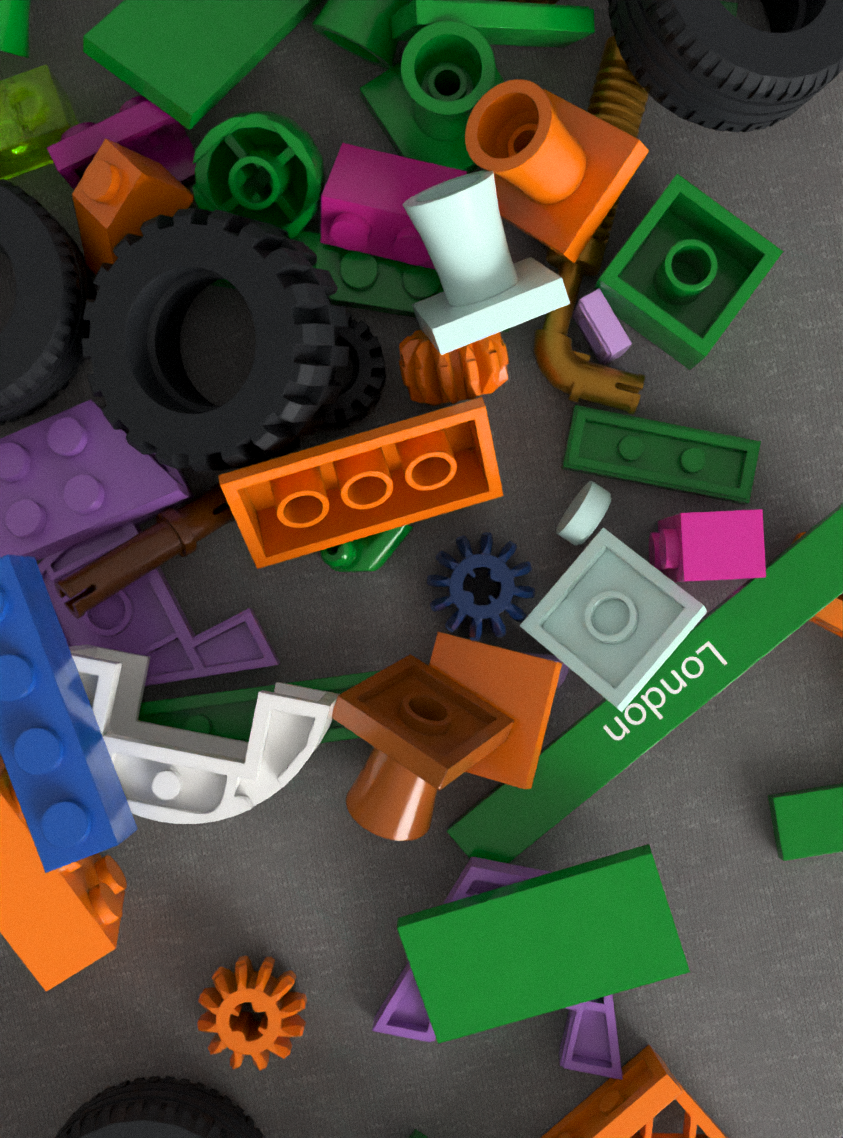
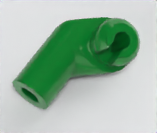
[320,523,414,573]

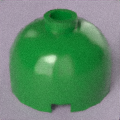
[192,111,326,239]

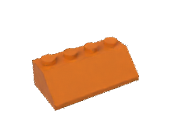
[218,397,504,569]

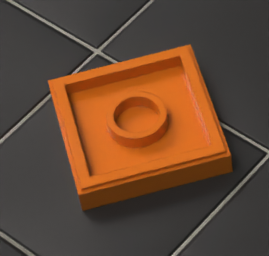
[429,632,562,790]

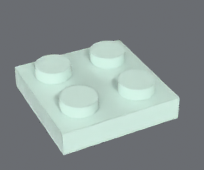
[520,527,707,712]

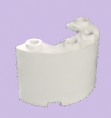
[69,644,340,824]

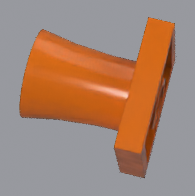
[465,79,649,263]

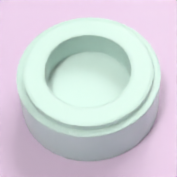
[556,481,612,546]

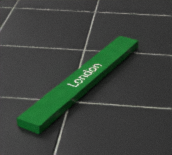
[446,503,843,863]

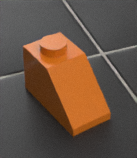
[72,138,194,274]

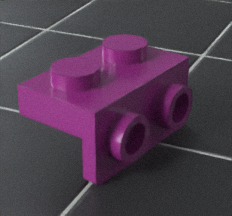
[47,95,196,190]

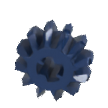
[427,532,535,641]

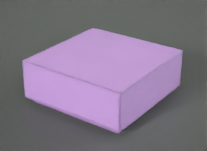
[572,288,632,366]

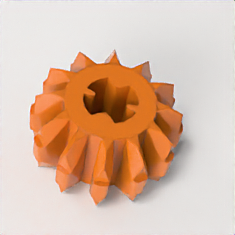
[399,330,509,406]
[197,955,307,1071]

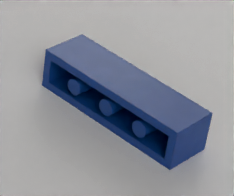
[0,554,138,873]

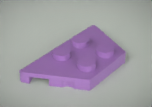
[0,399,189,561]

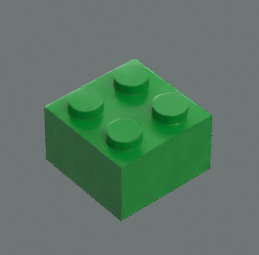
[592,174,784,370]

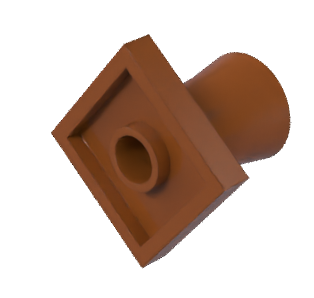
[331,654,514,841]

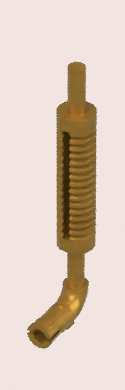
[534,36,648,415]

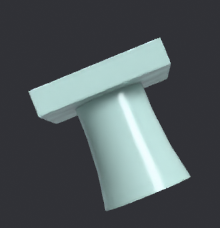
[403,170,570,355]

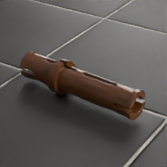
[54,483,235,619]

